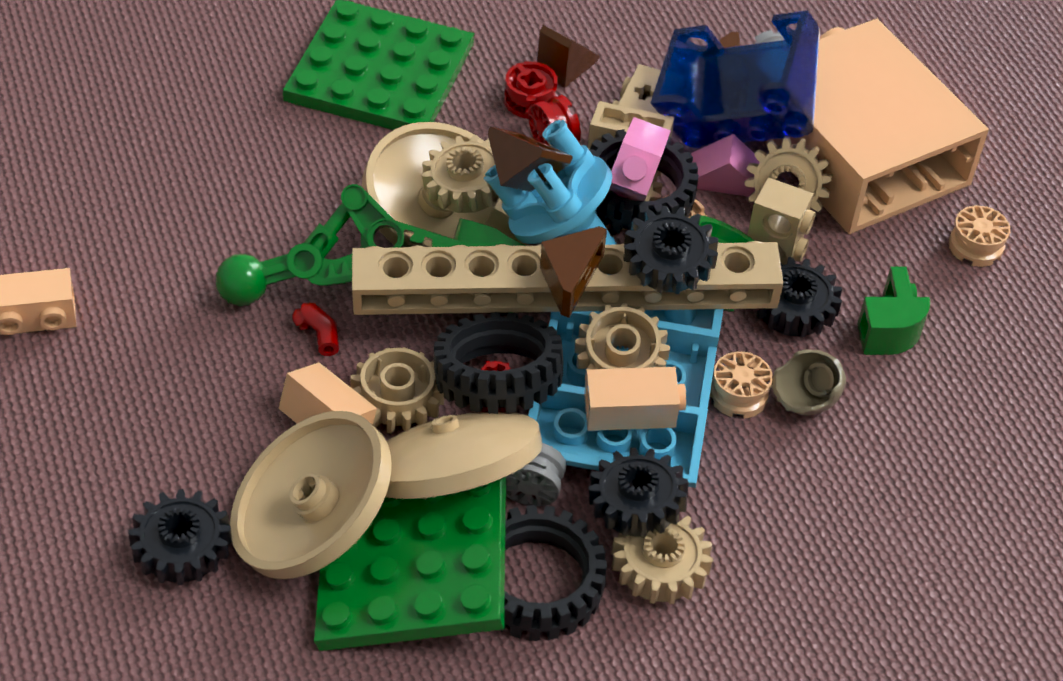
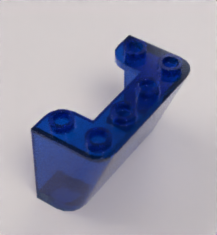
[650,10,820,148]

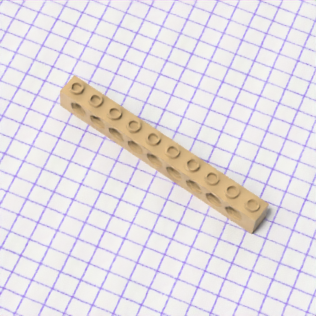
[352,241,783,315]

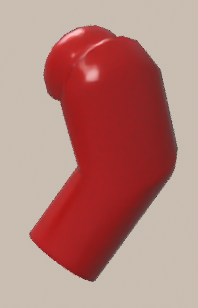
[292,302,339,356]

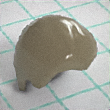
[771,349,846,416]

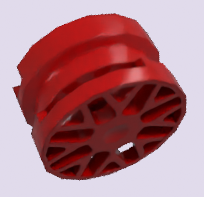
[504,61,557,119]
[528,95,581,146]

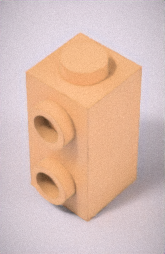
[0,268,77,335]
[279,362,377,425]
[584,367,686,431]

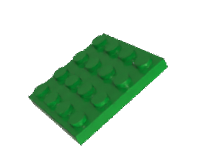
[283,0,474,130]
[314,477,506,651]

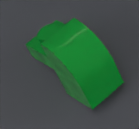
[857,266,930,355]

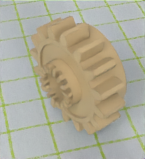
[422,135,499,213]
[745,136,833,212]
[575,303,670,381]
[350,347,444,434]
[612,516,713,604]

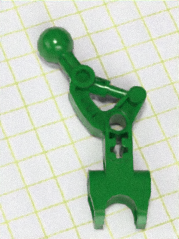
[215,184,526,313]

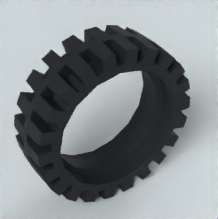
[588,129,699,234]
[434,312,563,414]
[500,505,607,641]

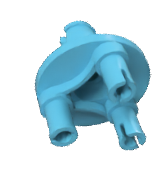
[484,120,616,245]

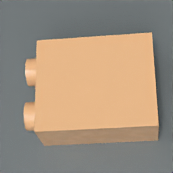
[744,19,989,234]

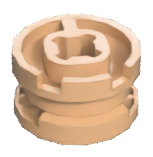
[949,205,1010,267]
[710,351,772,419]

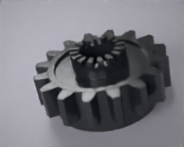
[623,206,719,294]
[756,257,842,337]
[589,447,688,537]
[128,489,232,585]

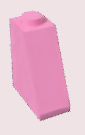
[610,117,671,201]

